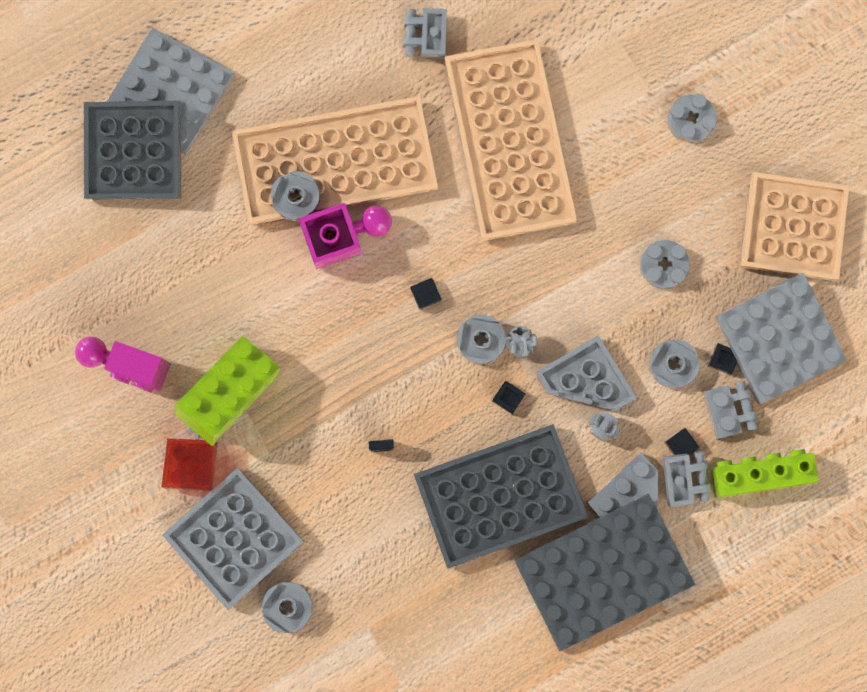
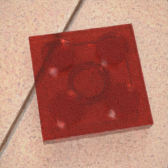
[161,438,218,491]

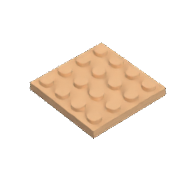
[740,172,849,281]

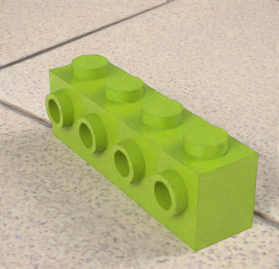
[711,449,819,498]

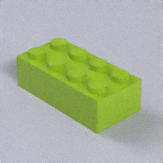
[174,336,280,446]

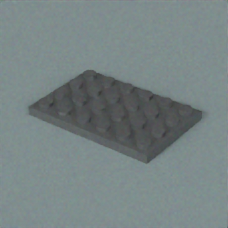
[414,424,588,569]
[514,493,696,652]

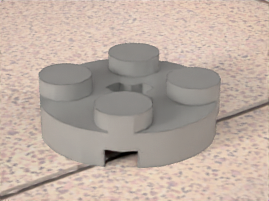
[667,94,717,143]
[271,171,320,221]
[640,240,690,289]
[457,315,506,364]
[649,339,700,389]
[262,582,313,633]

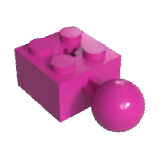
[298,203,392,270]
[75,336,171,393]

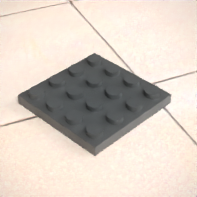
[84,101,181,200]

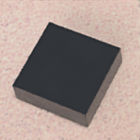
[410,278,442,310]
[708,343,737,375]
[492,380,525,415]
[664,428,700,455]
[369,439,395,453]

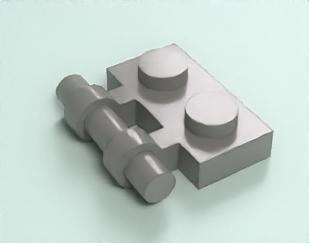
[403,8,447,58]
[703,381,758,439]
[662,451,711,507]

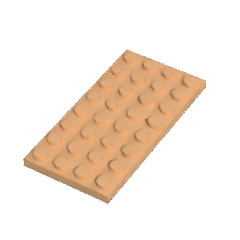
[444,39,577,241]
[232,96,438,225]

